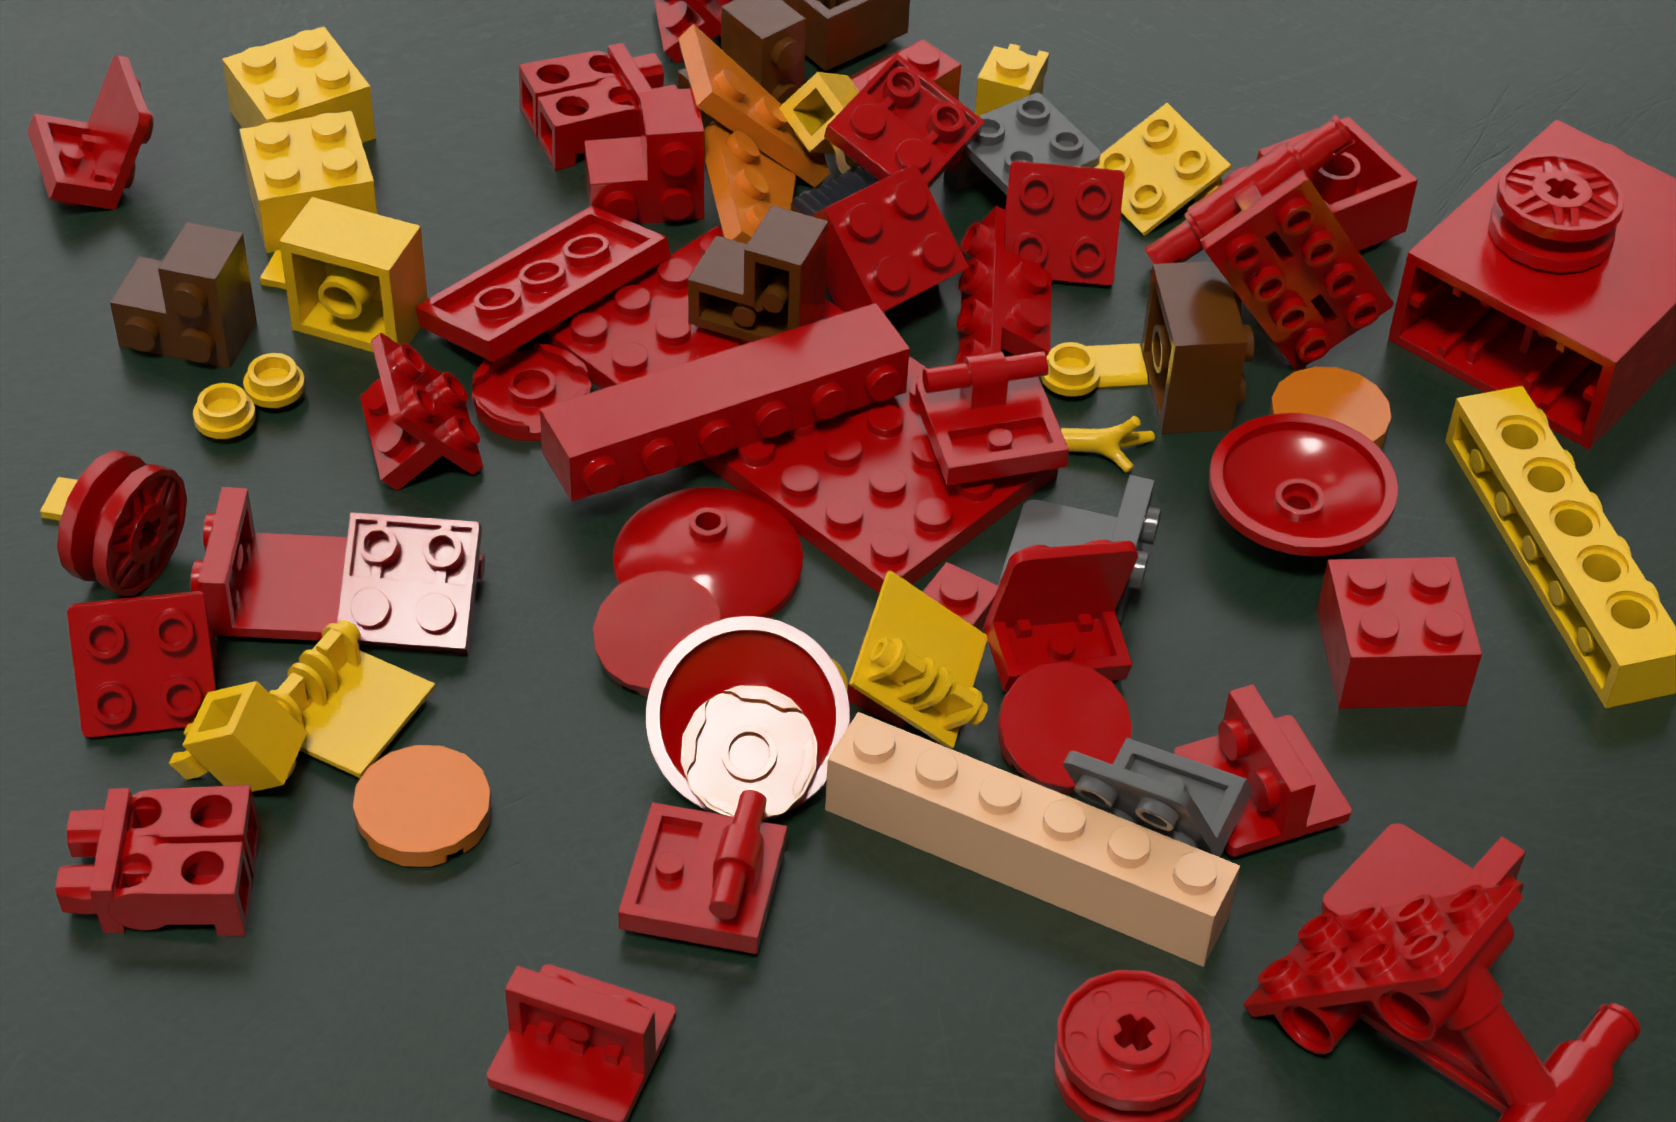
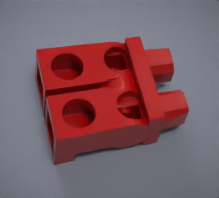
[519,43,678,171]
[55,785,261,936]

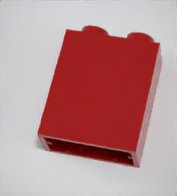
[1388,119,1676,450]

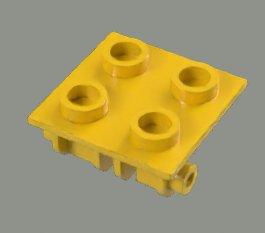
[1094,103,1232,236]
[849,571,988,749]
[269,620,436,778]

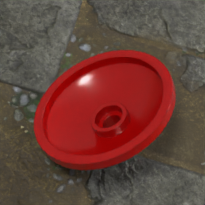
[1209,413,1398,557]
[613,487,803,619]
[646,616,850,813]

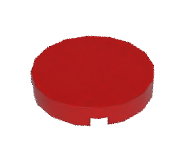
[472,344,592,441]
[593,571,723,697]
[996,661,1132,795]

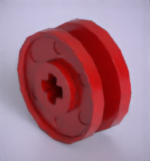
[1489,153,1625,273]
[57,450,187,596]
[1053,970,1211,1122]

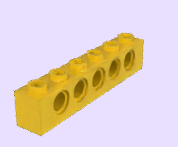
[1445,386,1676,709]

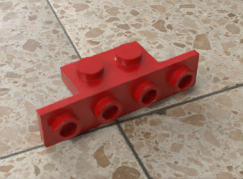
[954,206,1052,364]

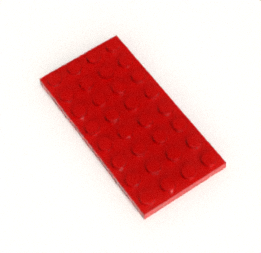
[548,225,1058,594]

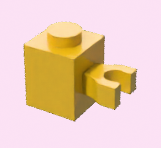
[975,44,1049,116]
[779,72,859,174]
[169,681,308,792]

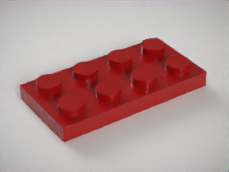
[415,206,671,362]

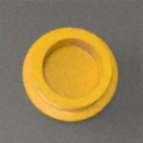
[1041,342,1100,397]
[243,353,305,408]
[193,383,256,439]

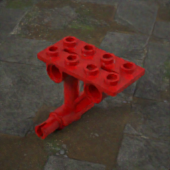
[1144,114,1394,370]
[1243,884,1641,1122]

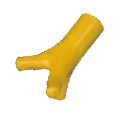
[1061,416,1155,473]

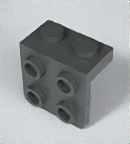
[943,92,1101,195]
[999,475,1162,621]
[1063,737,1253,857]

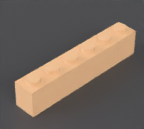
[825,712,1240,967]

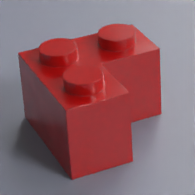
[584,88,704,224]

